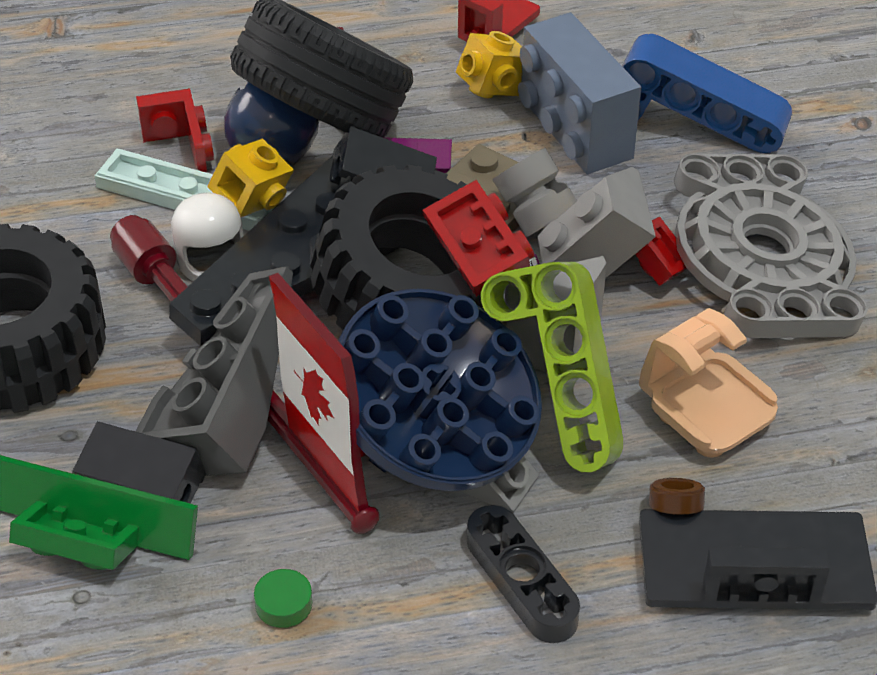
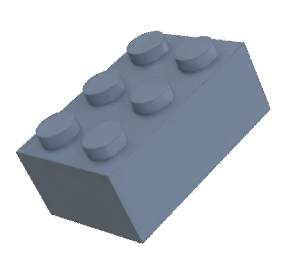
[518,12,641,175]

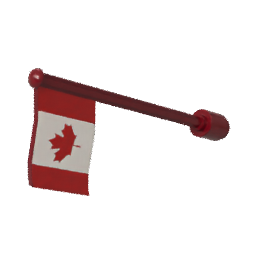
[110,215,380,534]

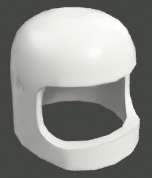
[171,193,244,281]

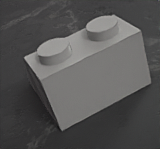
[537,167,656,278]

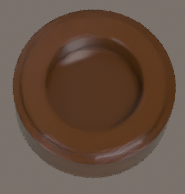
[649,478,705,514]

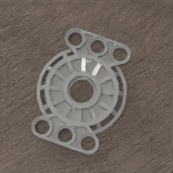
[674,153,868,338]

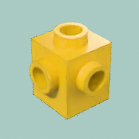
[456,31,522,98]
[207,138,294,218]

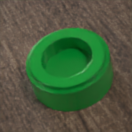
[254,569,313,628]

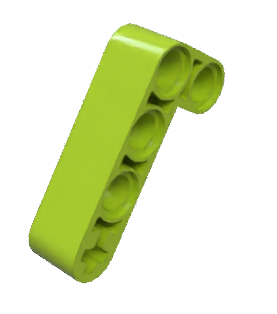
[481,262,623,472]

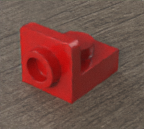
[635,216,687,286]

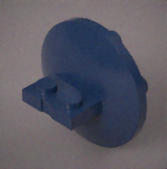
[338,289,542,491]

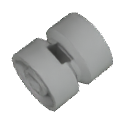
[492,148,577,237]

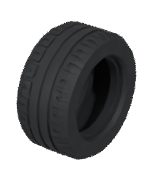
[230,0,414,138]

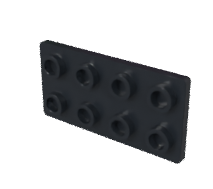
[639,509,877,610]

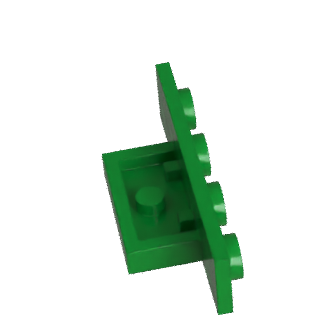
[0,455,198,570]

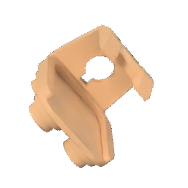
[639,308,778,458]

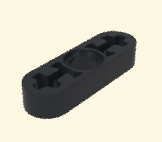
[467,505,580,643]

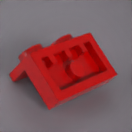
[423,180,535,297]

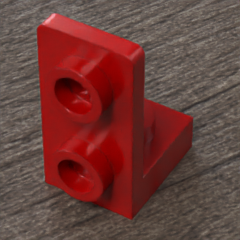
[458,0,540,42]
[136,88,214,173]

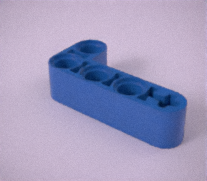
[622,34,792,153]

